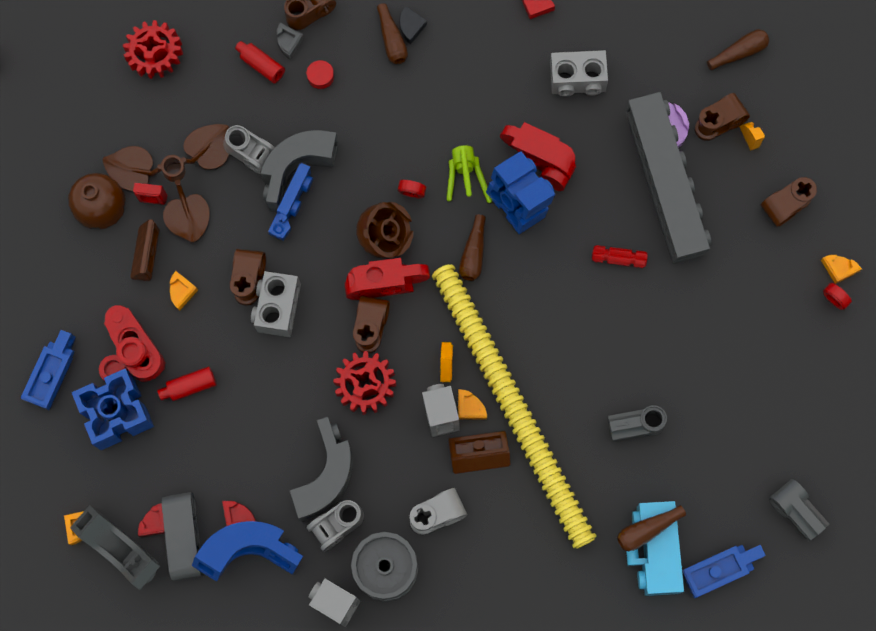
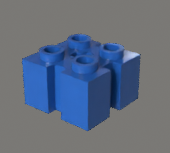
[486,151,555,234]
[71,368,154,450]

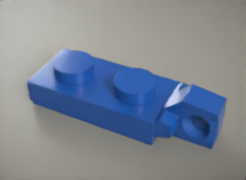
[268,163,313,241]
[21,330,76,410]
[682,545,766,599]

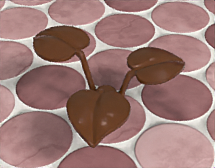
[103,124,230,242]

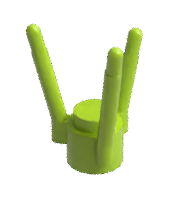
[447,145,492,203]

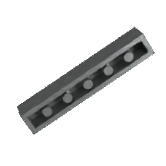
[625,92,712,264]

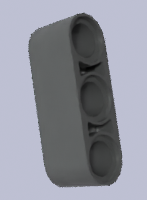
[162,492,203,581]

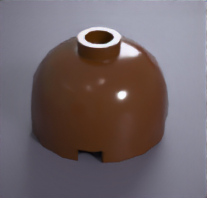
[68,173,126,229]
[356,202,413,258]

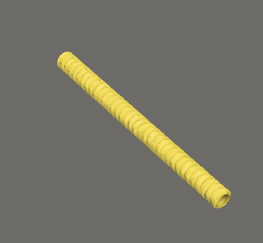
[432,264,597,549]

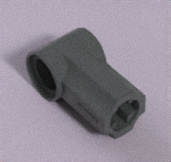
[608,405,667,442]
[769,479,830,541]

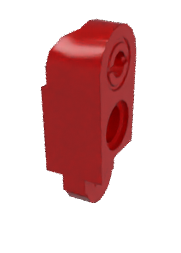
[500,122,576,181]
[344,258,430,300]
[104,305,166,382]

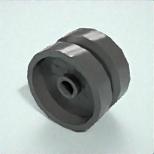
[351,532,419,602]

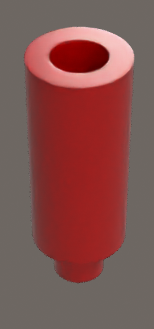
[235,41,285,84]
[157,366,216,401]

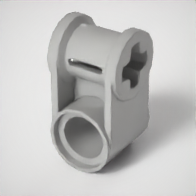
[224,125,275,174]
[409,488,468,535]
[306,500,364,552]

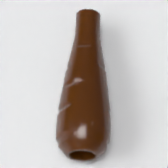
[377,3,408,64]
[707,29,769,70]
[459,214,486,281]
[617,505,686,552]

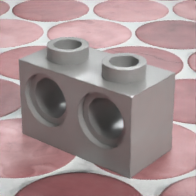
[550,50,608,96]
[251,271,301,337]
[422,384,460,437]
[308,579,361,627]

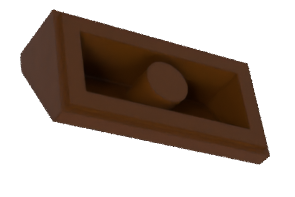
[131,219,160,281]
[449,431,510,474]

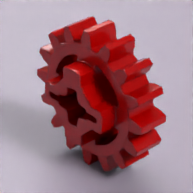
[123,20,183,79]
[333,351,396,415]

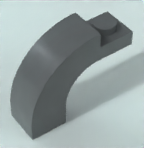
[261,130,339,212]
[290,417,353,522]
[70,505,160,590]

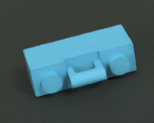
[626,501,684,596]

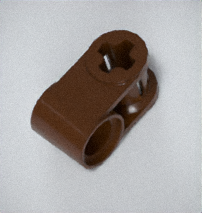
[284,0,336,30]
[695,93,750,141]
[760,177,817,227]
[230,249,266,305]
[353,296,390,353]

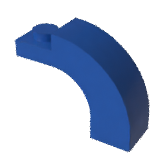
[192,521,303,582]

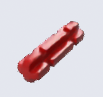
[592,245,648,268]

